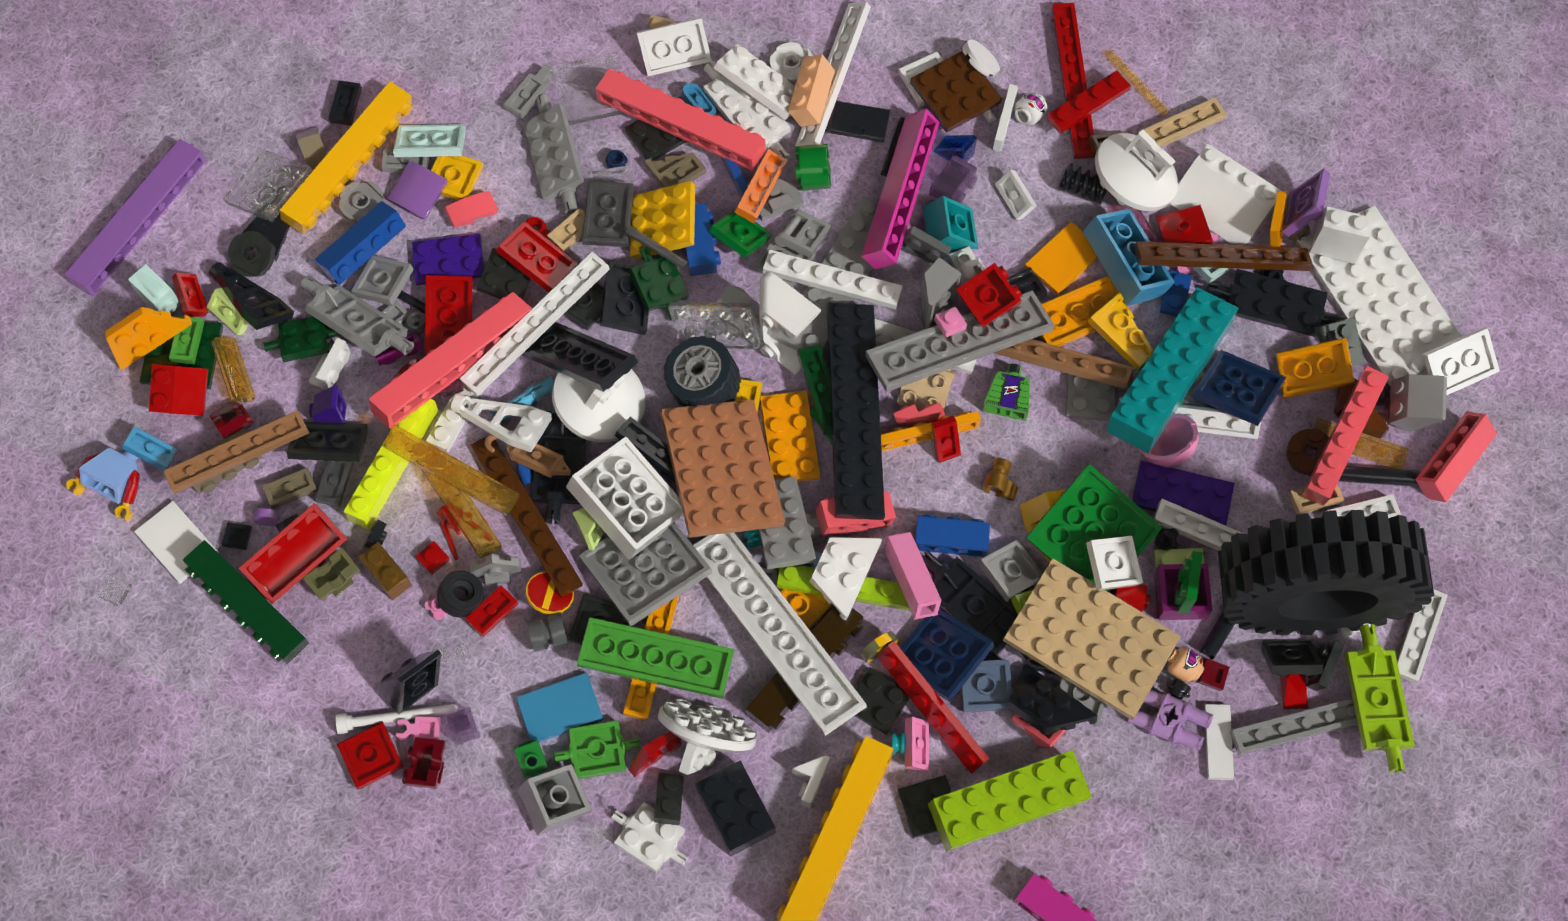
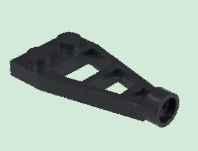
[208,262,294,330]

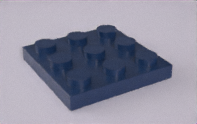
[1192,350,1286,426]
[900,609,994,702]

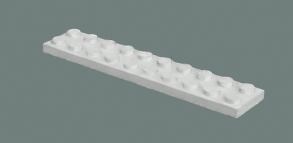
[693,532,867,736]

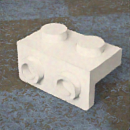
[309,338,351,390]

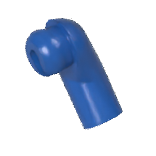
[517,463,533,485]

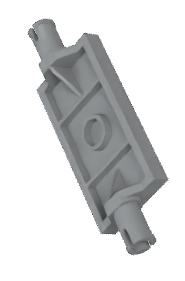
[523,95,584,215]
[300,275,414,357]

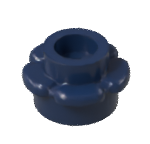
[605,150,628,171]

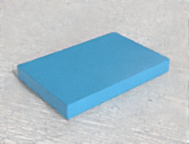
[516,673,604,742]

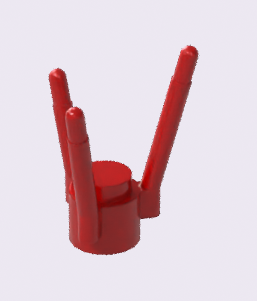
[436,504,493,560]

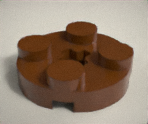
[1286,428,1329,476]

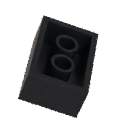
[695,760,776,857]

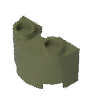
[303,548,360,601]

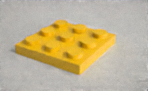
[630,181,695,259]

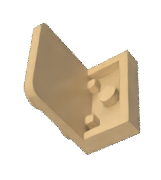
[897,368,956,412]

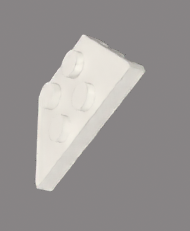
[810,537,882,621]

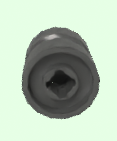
[527,613,568,652]

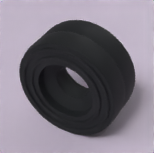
[437,570,484,618]

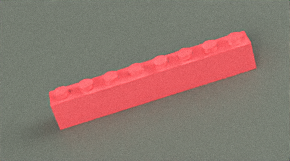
[595,69,766,171]
[369,292,532,429]

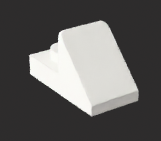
[792,755,830,808]

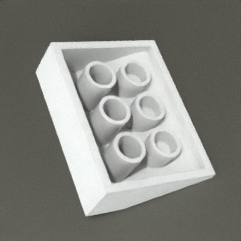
[1169,144,1283,246]
[566,437,683,560]

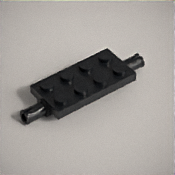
[1206,269,1345,337]
[531,409,586,524]
[922,550,1030,660]

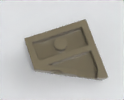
[644,153,706,188]

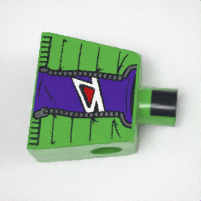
[982,363,1030,421]

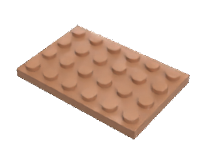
[660,400,785,538]

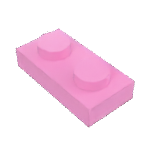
[904,717,929,772]

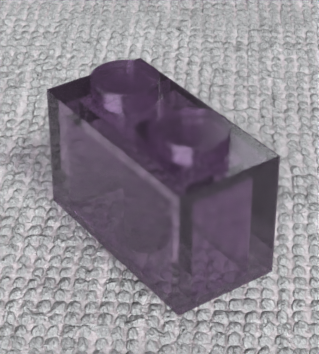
[929,155,978,203]

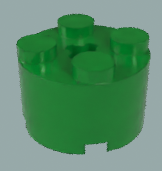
[795,144,831,191]

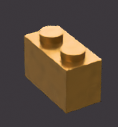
[359,542,412,600]

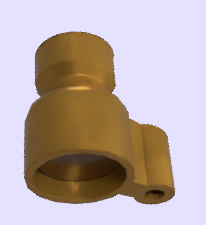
[982,458,1018,502]

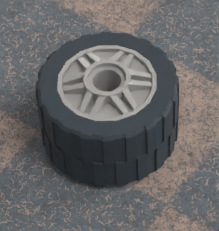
[663,336,741,407]

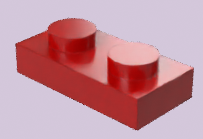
[171,272,209,317]
[931,415,961,463]
[465,585,519,637]

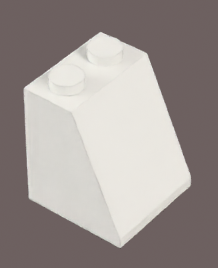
[1310,206,1373,264]

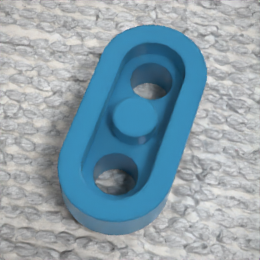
[681,83,716,115]

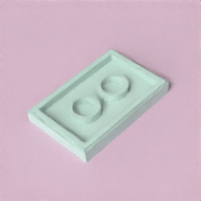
[393,124,466,157]

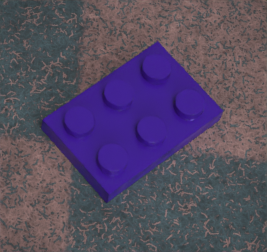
[412,234,484,286]

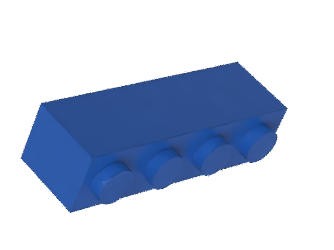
[314,201,406,285]

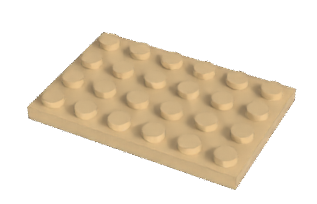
[1003,559,1181,720]

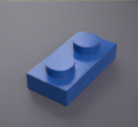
[1159,270,1192,317]

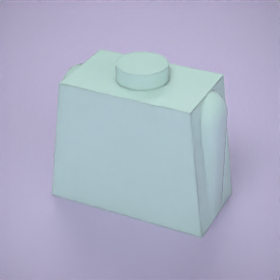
[128,264,180,314]

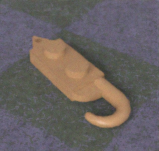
[485,434,571,478]

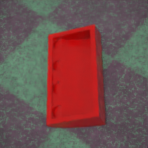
[239,503,347,604]

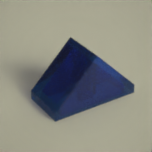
[934,135,977,169]

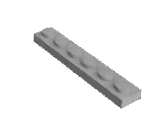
[1230,698,1358,756]

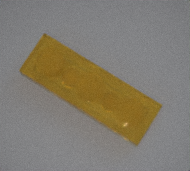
[211,337,256,402]

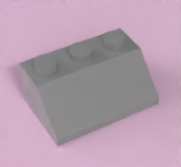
[920,258,961,330]

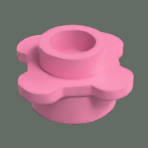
[425,593,447,620]

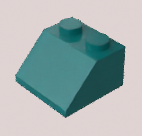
[923,196,978,251]

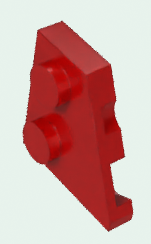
[628,731,682,777]

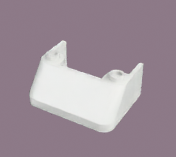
[759,271,821,375]

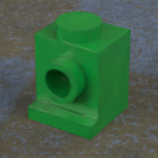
[514,738,548,778]

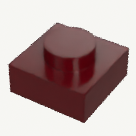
[1197,658,1230,691]

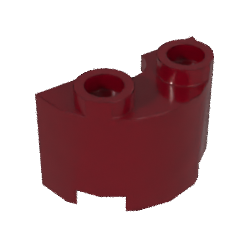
[209,400,255,439]
[402,737,446,789]

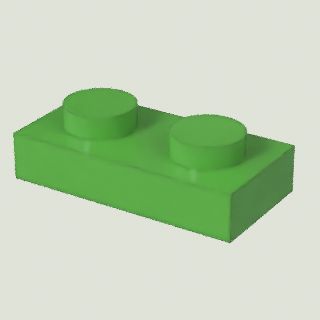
[169,316,205,364]

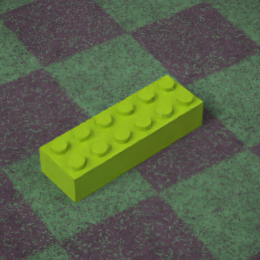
[928,750,1092,853]

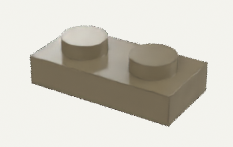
[263,467,318,509]

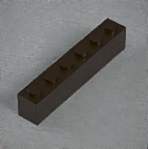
[746,606,864,733]

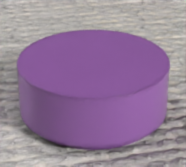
[253,508,279,526]

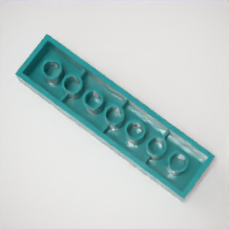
[1106,287,1238,454]

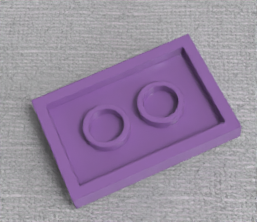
[1282,168,1330,237]

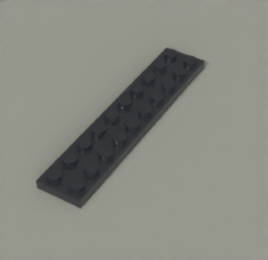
[827,302,885,520]

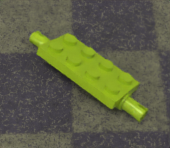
[1344,624,1415,773]

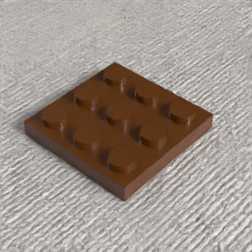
[910,51,1002,133]

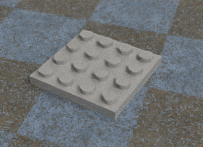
[579,522,712,626]

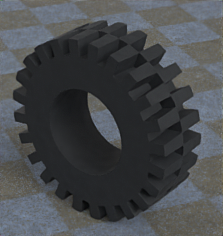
[1218,510,1434,636]

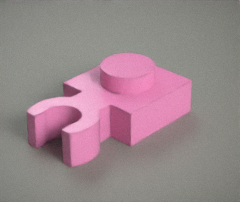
[396,717,442,742]

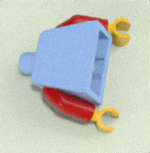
[66,448,140,521]

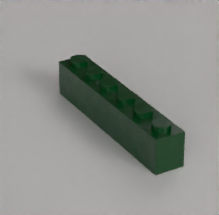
[183,540,309,664]

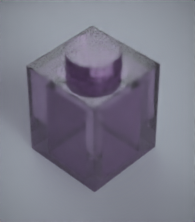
[446,707,481,745]

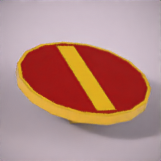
[525,572,574,615]

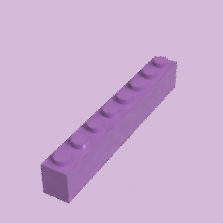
[64,139,206,297]

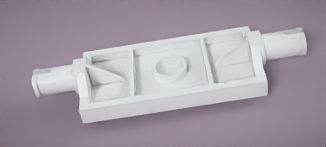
[703,61,791,160]

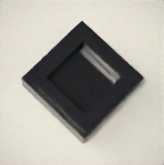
[222,522,252,550]

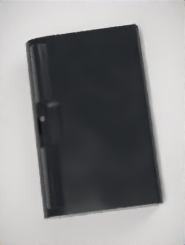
[830,101,890,143]

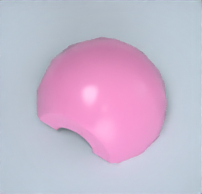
[1139,413,1199,467]

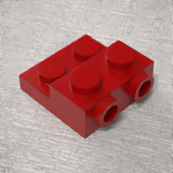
[956,262,1023,328]

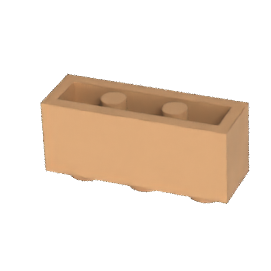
[788,54,835,127]

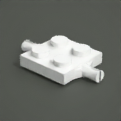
[611,802,689,873]

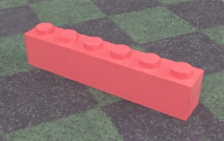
[1302,366,1389,506]

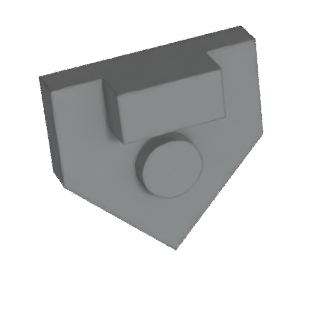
[760,179,804,221]
[470,554,522,586]

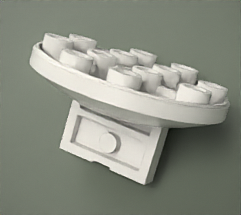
[1095,130,1178,211]
[552,369,645,443]
[658,699,757,775]

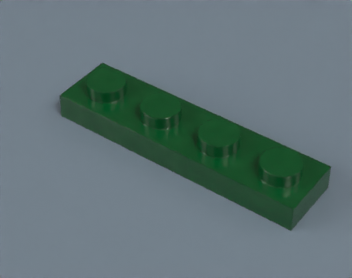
[797,344,832,436]

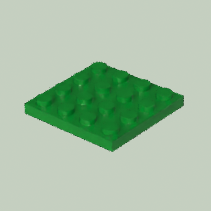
[1025,464,1162,592]

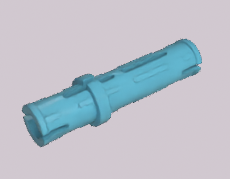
[490,376,554,424]

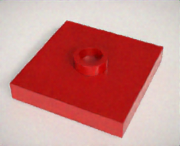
[1156,204,1213,244]
[337,722,404,790]

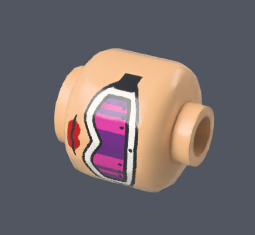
[1167,646,1204,683]

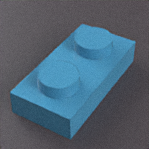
[121,426,178,471]

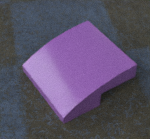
[387,160,448,220]

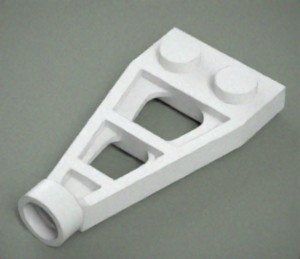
[451,393,552,452]

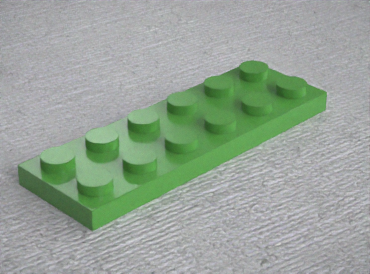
[577,617,734,699]

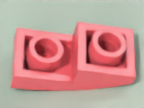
[445,191,498,228]
[893,403,945,427]

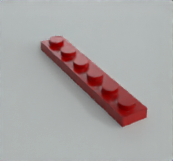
[877,641,990,774]

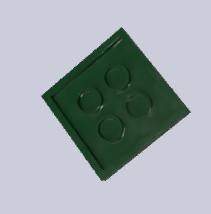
[140,322,223,389]

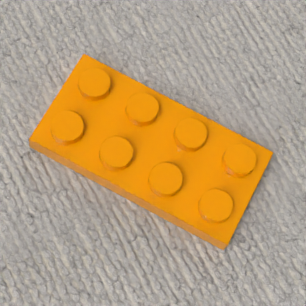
[1040,275,1130,347]
[760,390,821,482]

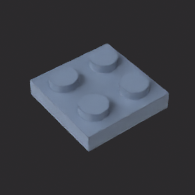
[961,660,1012,713]

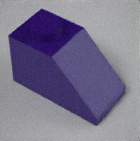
[309,386,347,423]

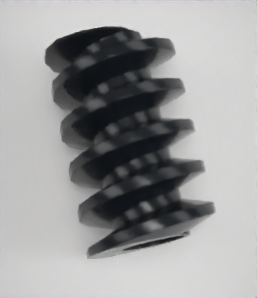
[1059,163,1107,204]

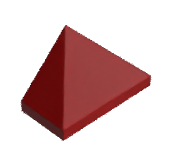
[1280,674,1309,709]

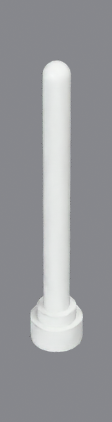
[336,704,458,734]

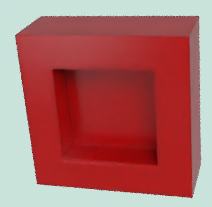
[415,541,450,575]

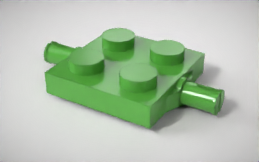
[554,720,641,779]

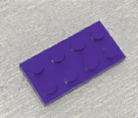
[1132,460,1235,526]

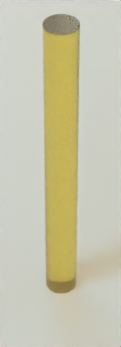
[1106,50,1170,116]

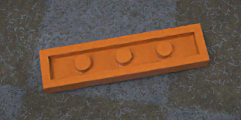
[734,149,788,223]

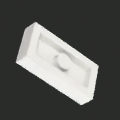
[995,170,1037,220]

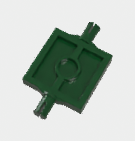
[629,247,689,321]
[263,316,342,363]

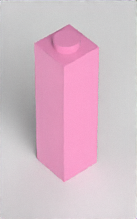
[885,532,941,620]

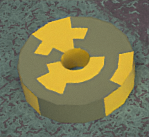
[861,631,898,663]

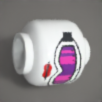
[1014,92,1047,125]

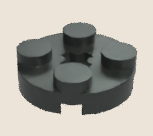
[228,231,276,277]

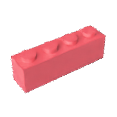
[1415,411,1497,502]

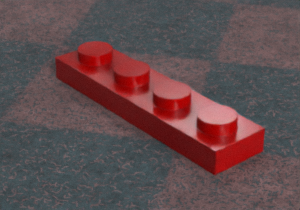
[1047,70,1131,134]

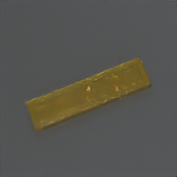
[1314,418,1409,469]

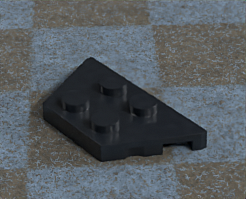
[1008,663,1098,735]

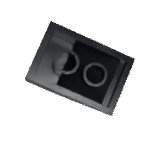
[380,650,441,714]

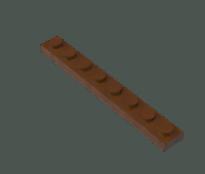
[1134,241,1313,271]
[471,436,583,598]

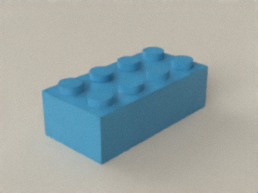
[1083,208,1175,306]

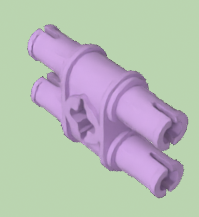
[1128,690,1213,751]

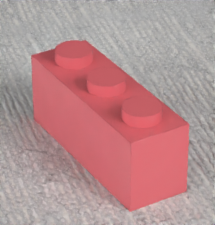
[815,491,896,537]

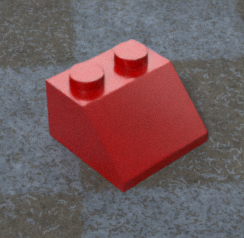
[148,364,208,416]

